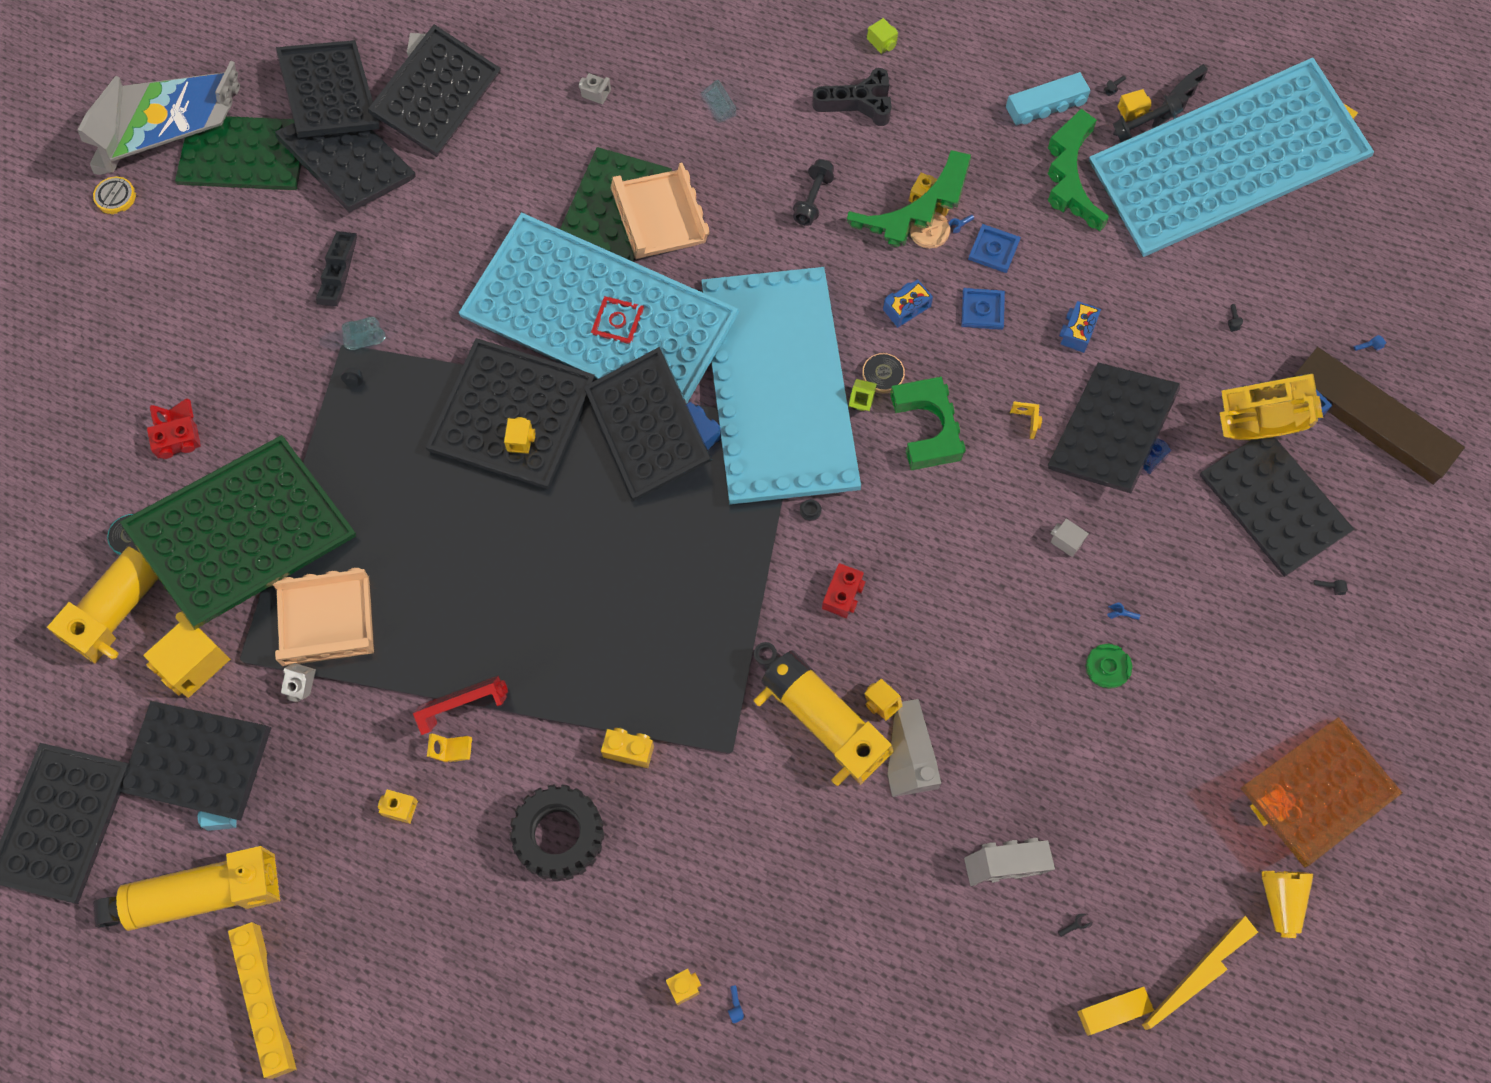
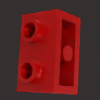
[147,416,201,459]
[822,563,866,618]

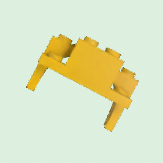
[1220,374,1323,440]

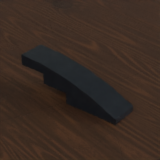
[1152,64,1208,128]
[316,231,357,307]

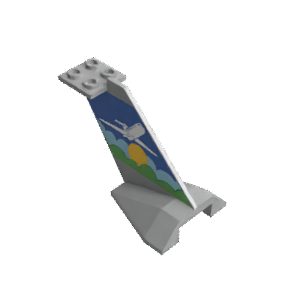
[78,61,240,175]

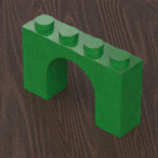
[890,376,966,471]

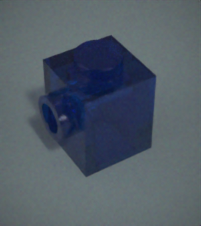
[1143,438,1171,474]

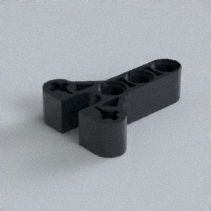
[812,68,892,126]

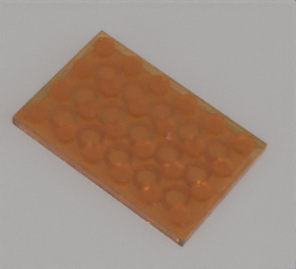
[1240,717,1403,868]

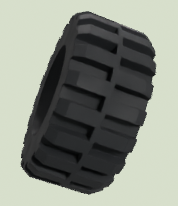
[510,784,604,881]

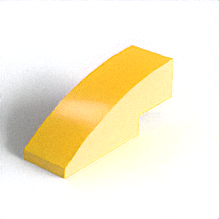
[1077,987,1154,1036]

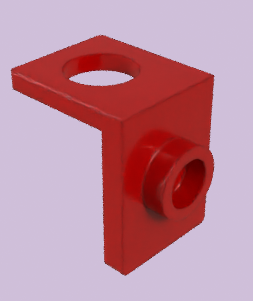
[150,398,194,425]

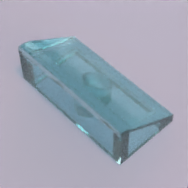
[701,79,736,123]

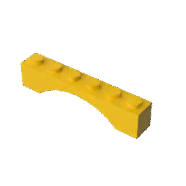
[228,922,297,1079]

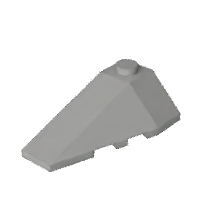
[887,699,941,797]

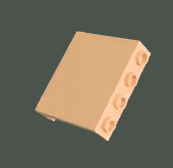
[611,163,709,259]
[273,568,374,666]

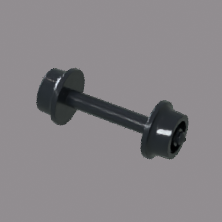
[1112,92,1183,142]
[793,159,834,226]

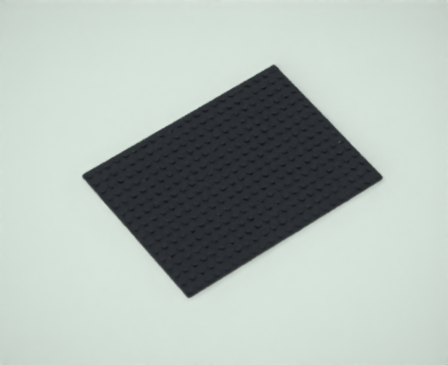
[240,345,783,754]

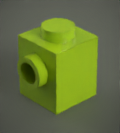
[867,18,898,54]
[849,379,877,411]

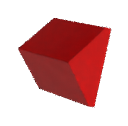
[591,296,644,344]

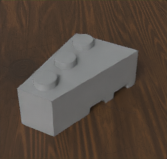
[964,838,1055,886]

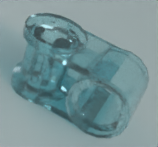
[342,317,386,350]

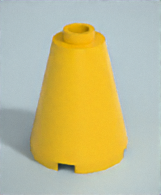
[1261,871,1313,938]

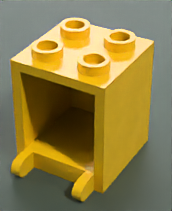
[143,612,231,698]

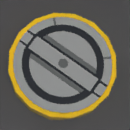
[93,176,136,214]

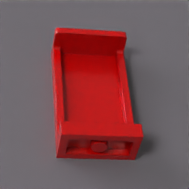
[413,675,508,735]

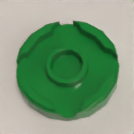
[1085,644,1133,689]

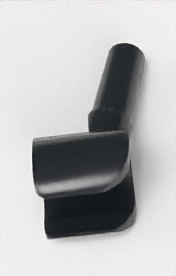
[1104,76,1126,96]
[1228,304,1243,332]
[1314,580,1348,595]
[1058,913,1093,937]

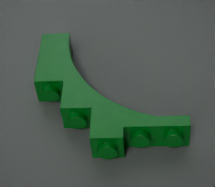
[1048,109,1109,231]
[847,150,971,247]

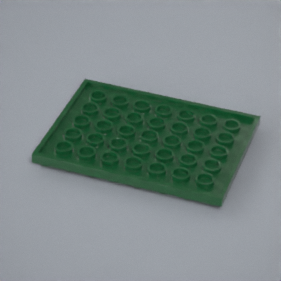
[120,435,356,630]

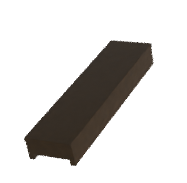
[1293,346,1465,485]

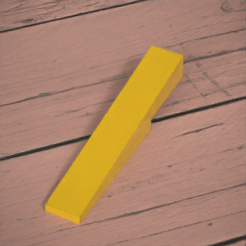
[1142,916,1258,1030]

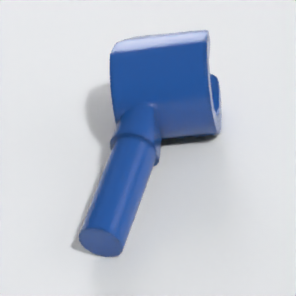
[949,215,974,233]
[1353,335,1387,351]
[1107,603,1140,620]
[728,985,744,1024]

